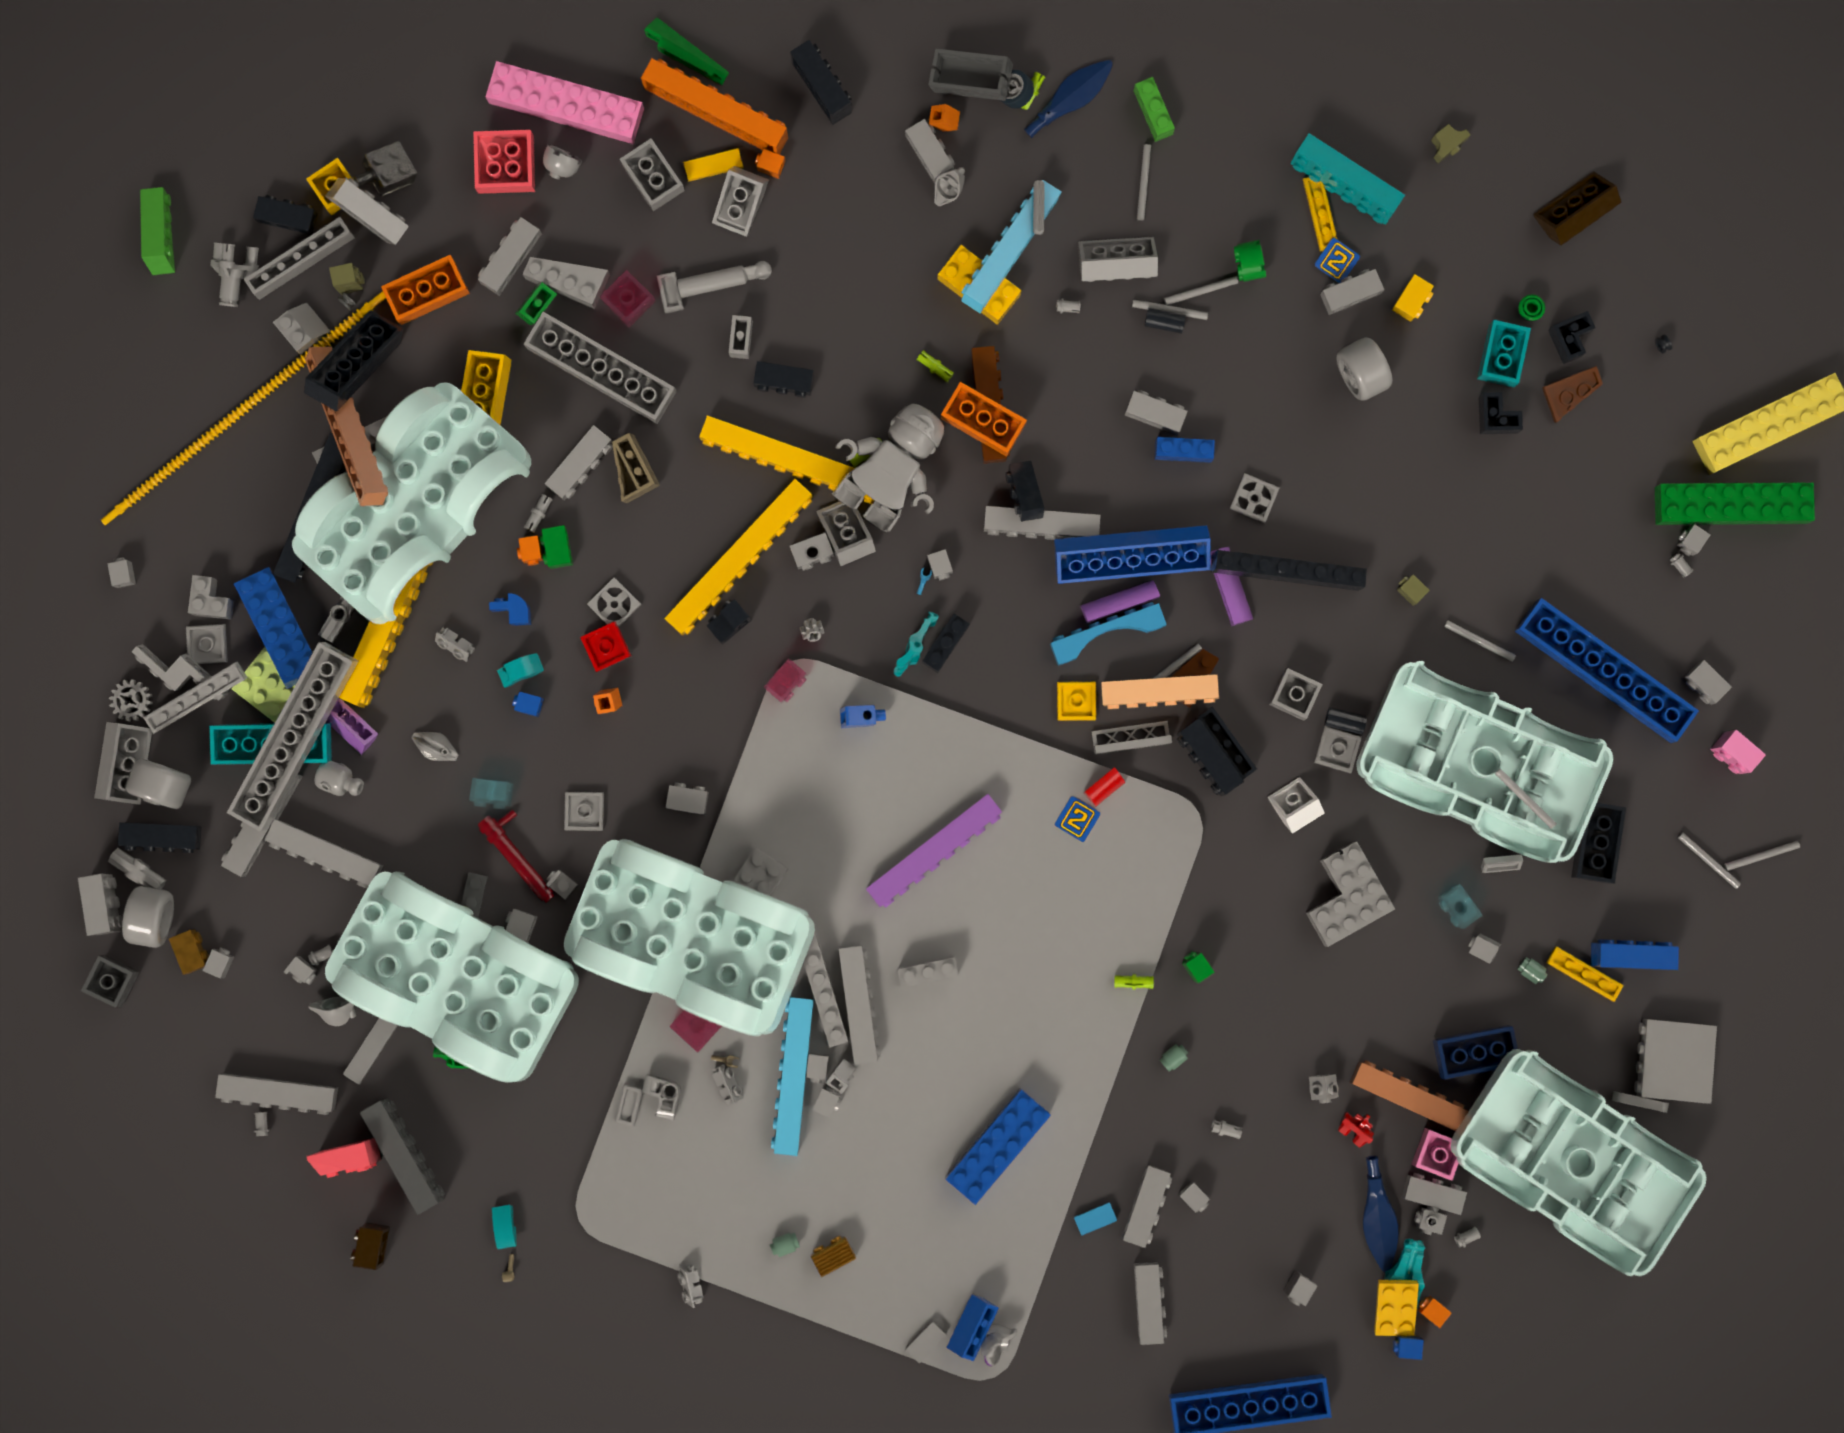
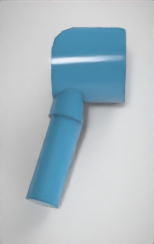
[916,568,932,595]

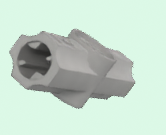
[318,596,355,643]
[108,848,167,889]

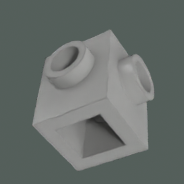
[1309,1074,1339,1103]
[1414,1206,1447,1235]

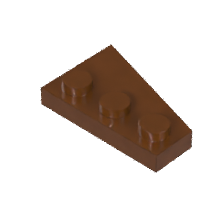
[1542,366,1603,423]
[1170,649,1220,708]

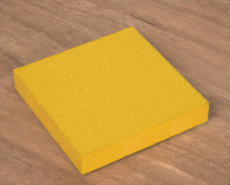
[1057,682,1096,721]

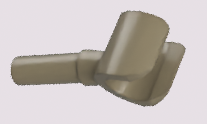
[711,1055,740,1068]
[502,1254,515,1282]

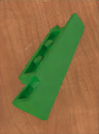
[644,18,729,86]

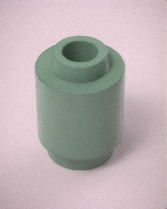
[1517,957,1548,984]
[1160,1044,1188,1072]
[770,1232,800,1258]

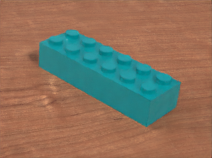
[1290,133,1405,225]
[210,723,332,765]

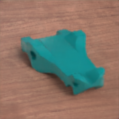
[894,612,939,677]
[1384,1238,1426,1307]

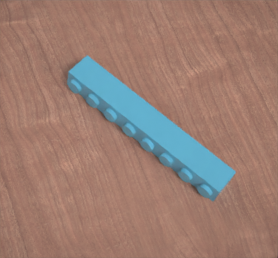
[961,180,1062,313]
[771,997,814,1156]

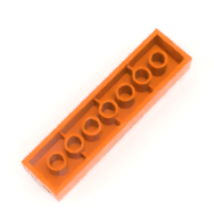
[641,58,788,155]

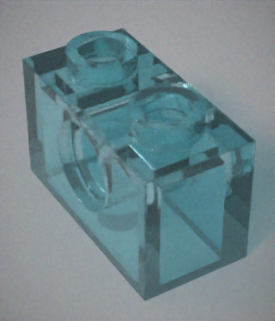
[1438,884,1483,929]

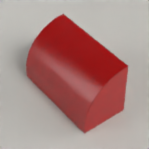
[1083,767,1125,807]

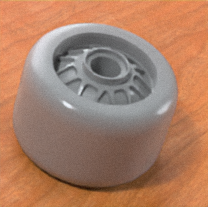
[1336,337,1393,401]
[126,758,191,809]
[122,886,174,948]

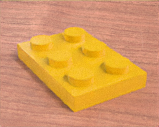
[1374,1280,1419,1336]

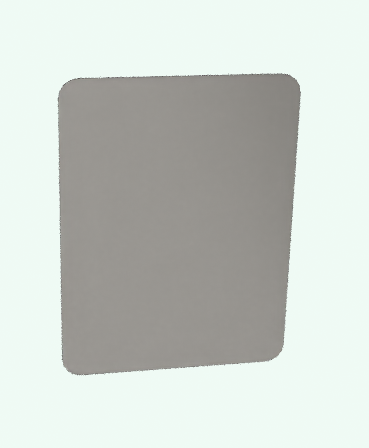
[575,658,1203,1381]

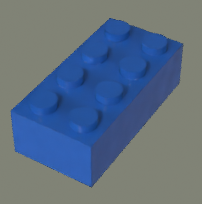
[1591,939,1679,970]

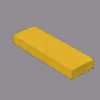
[683,148,743,182]

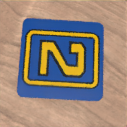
[1315,238,1360,283]
[1055,796,1100,842]

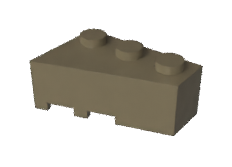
[612,433,660,503]

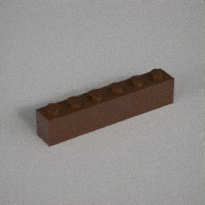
[971,346,1010,464]

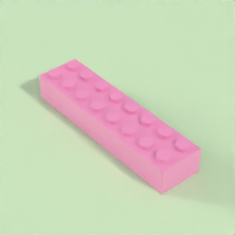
[486,61,644,144]

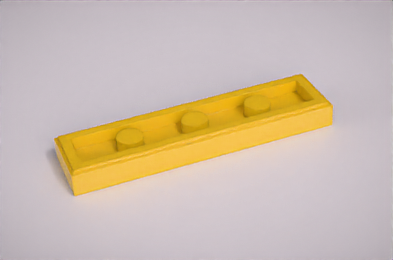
[1303,177,1337,252]
[1546,946,1624,1002]

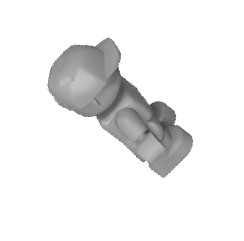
[832,404,944,532]

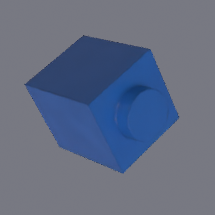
[512,692,544,717]
[1393,1336,1424,1360]

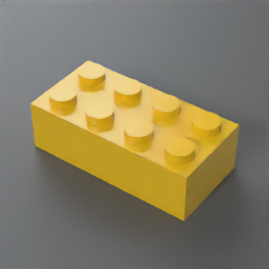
[938,245,1022,325]
[461,350,512,425]

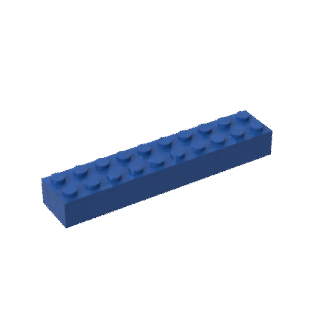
[1515,598,1699,743]

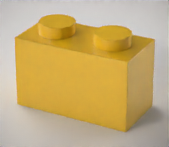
[1392,274,1434,322]

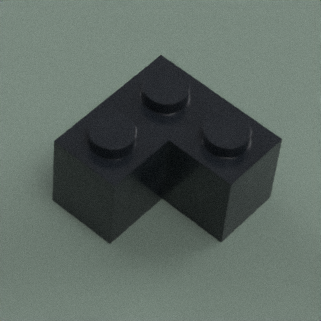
[1548,311,1596,365]
[1479,392,1523,435]
[706,599,752,645]

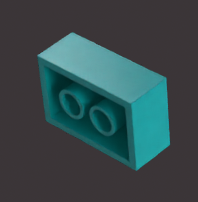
[1477,320,1531,388]

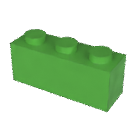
[1134,77,1175,142]

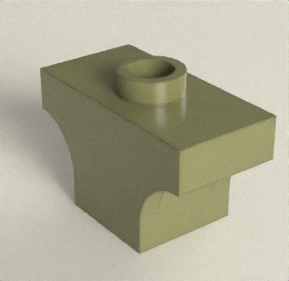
[1431,124,1471,164]

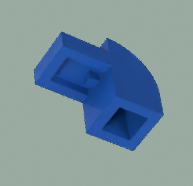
[489,593,531,626]

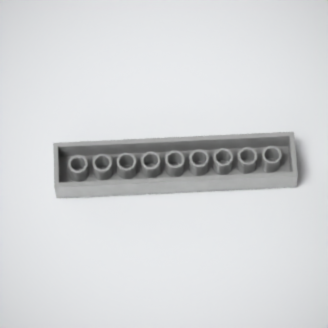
[227,642,358,832]

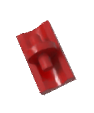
[1338,1112,1374,1148]

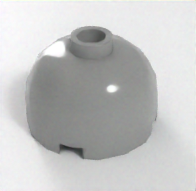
[543,145,582,180]

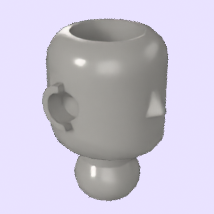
[314,761,364,796]

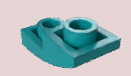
[492,1205,517,1249]

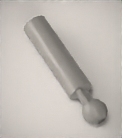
[677,261,772,298]

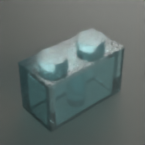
[469,778,513,809]

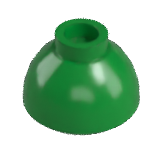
[1518,294,1545,321]

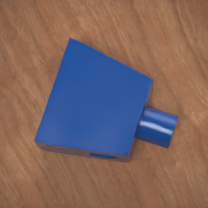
[840,705,886,729]

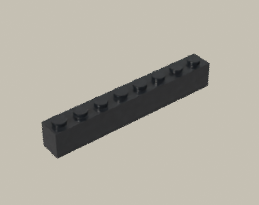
[273,431,346,583]
[1211,550,1367,591]

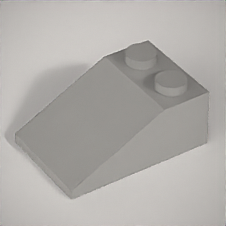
[712,166,769,237]
[816,501,876,566]

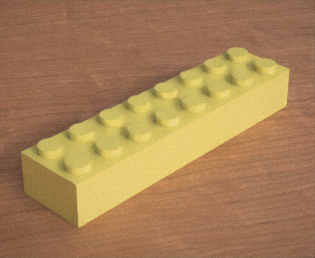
[1692,373,1844,475]

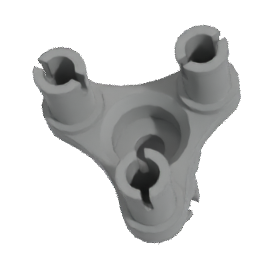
[210,242,259,307]

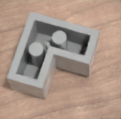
[188,575,234,620]

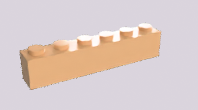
[1102,675,1219,709]

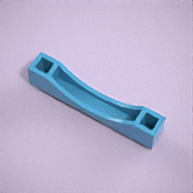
[1050,602,1167,666]

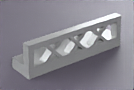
[1091,721,1172,754]

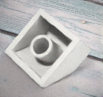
[1268,777,1324,834]

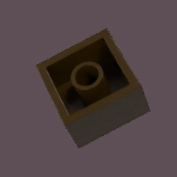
[351,1223,390,1270]

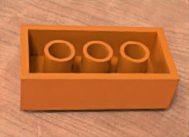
[381,254,470,325]
[941,382,1027,457]

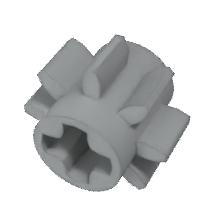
[800,618,825,642]

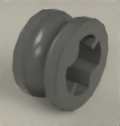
[337,292,356,311]

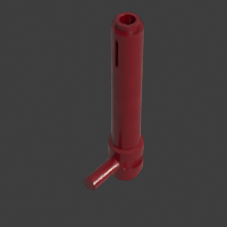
[478,809,554,903]

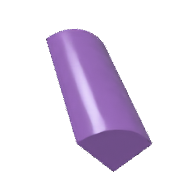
[1210,547,1253,626]
[1080,580,1160,624]
[326,698,378,755]

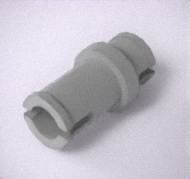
[1211,1120,1242,1139]

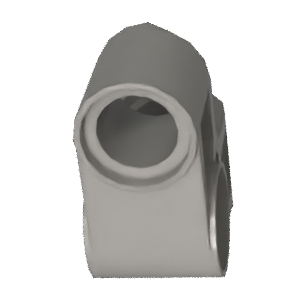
[641,1075,681,1120]

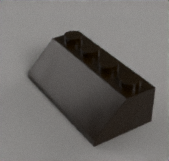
[1533,171,1622,246]

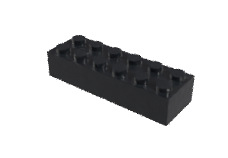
[304,310,403,412]

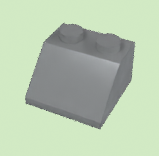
[273,303,331,355]

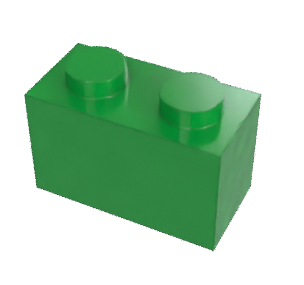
[515,282,557,325]
[539,525,573,569]
[1182,952,1215,983]

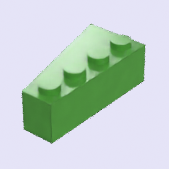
[140,187,175,275]

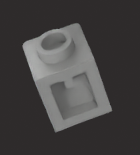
[546,870,578,900]

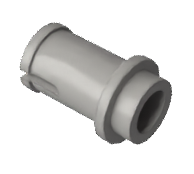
[1056,298,1080,314]
[1669,552,1693,578]
[308,945,333,966]
[254,1112,270,1136]
[1454,1227,1481,1248]

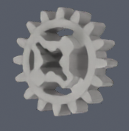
[109,680,153,721]

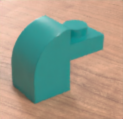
[497,653,544,688]

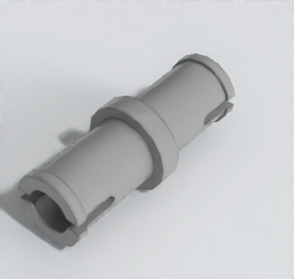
[524,494,553,533]

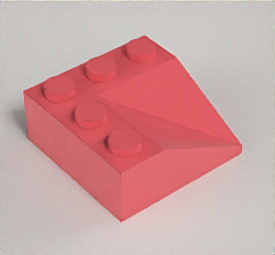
[474,130,535,194]
[307,1138,381,1178]

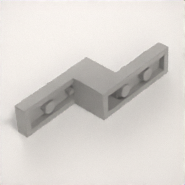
[132,644,229,701]

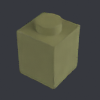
[1397,574,1430,606]

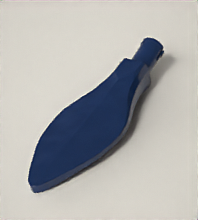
[1024,60,1113,138]
[1363,1156,1398,1273]

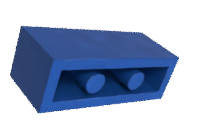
[1154,437,1215,463]
[946,1294,999,1361]

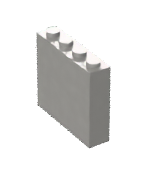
[1634,1019,1717,1104]

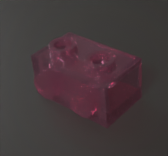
[764,659,807,704]

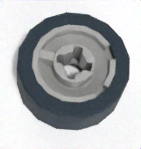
[1000,70,1034,108]

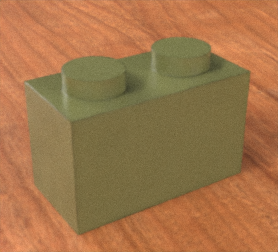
[329,263,365,295]

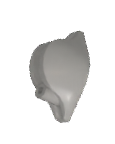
[934,167,965,207]
[411,732,459,761]
[308,996,356,1026]

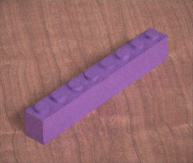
[866,794,1002,908]

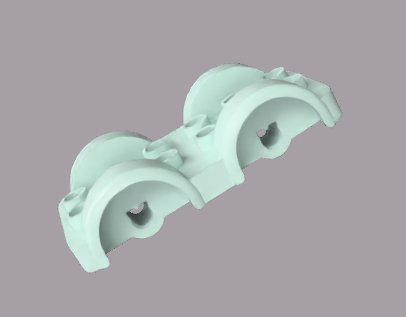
[292,382,531,624]
[1357,661,1613,863]
[564,839,815,1036]
[325,871,579,1082]
[1451,1049,1706,1276]

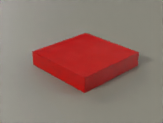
[580,621,631,672]

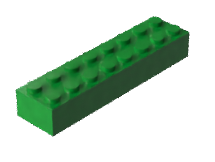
[1655,483,1815,525]

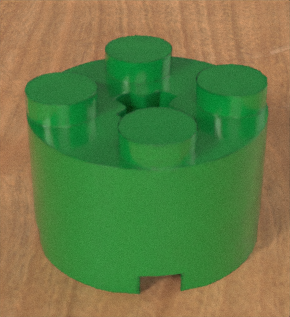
[1234,240,1266,282]

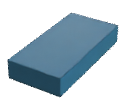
[1074,1202,1117,1236]

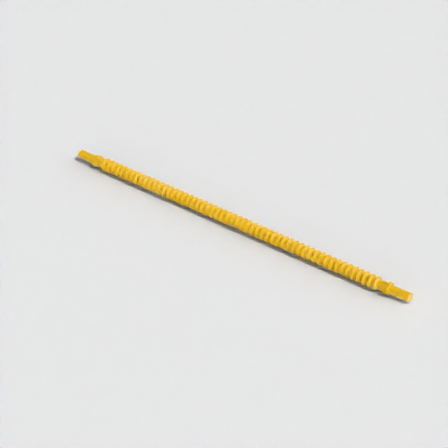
[101,291,386,526]

